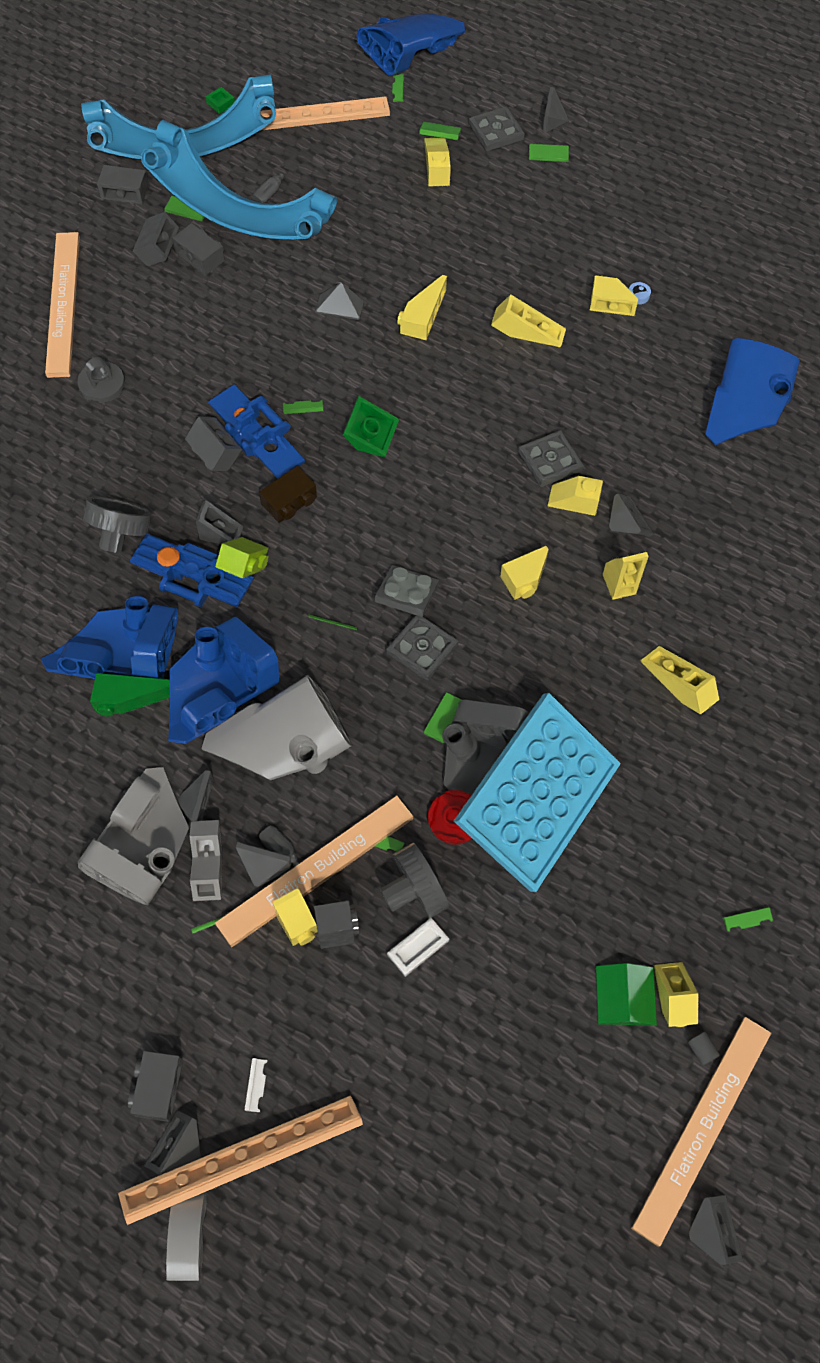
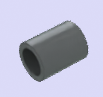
[688,1032,720,1066]

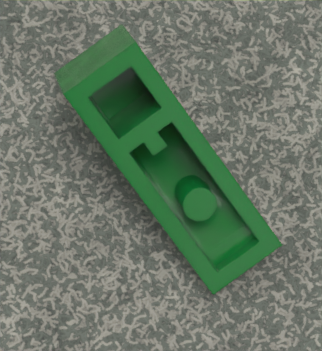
[90,673,170,717]

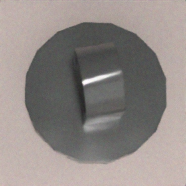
[77,357,125,403]

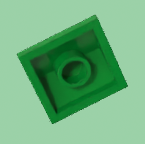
[342,396,399,457]
[596,963,657,1026]

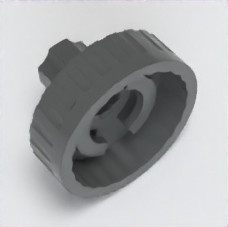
[83,496,152,553]
[380,843,449,919]

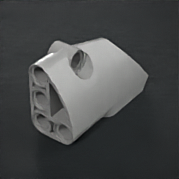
[202,675,352,781]
[78,767,189,905]

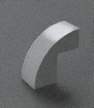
[189,820,222,901]
[166,1192,207,1281]

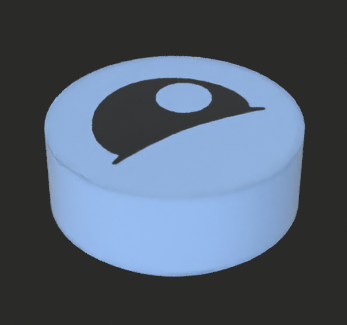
[629,282,651,304]

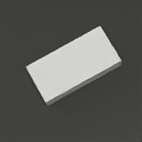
[387,918,449,977]

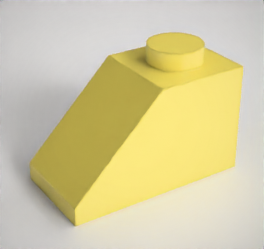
[590,276,638,316]
[548,476,603,516]
[500,546,548,600]
[272,888,318,946]
[654,962,698,1027]

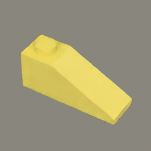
[424,138,450,186]
[398,275,447,340]
[491,294,566,347]
[603,552,649,600]
[641,646,719,714]

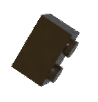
[259,466,317,523]

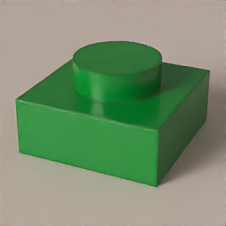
[205,87,235,114]

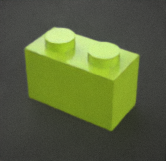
[215,537,268,578]

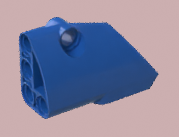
[356,14,465,76]
[706,338,800,446]
[41,596,178,679]
[168,617,279,744]

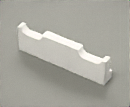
[245,1058,267,1112]

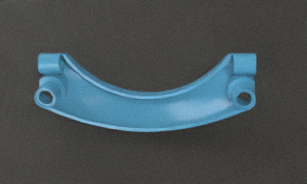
[81,74,276,160]
[141,120,337,239]

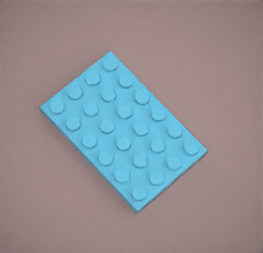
[454,693,621,892]

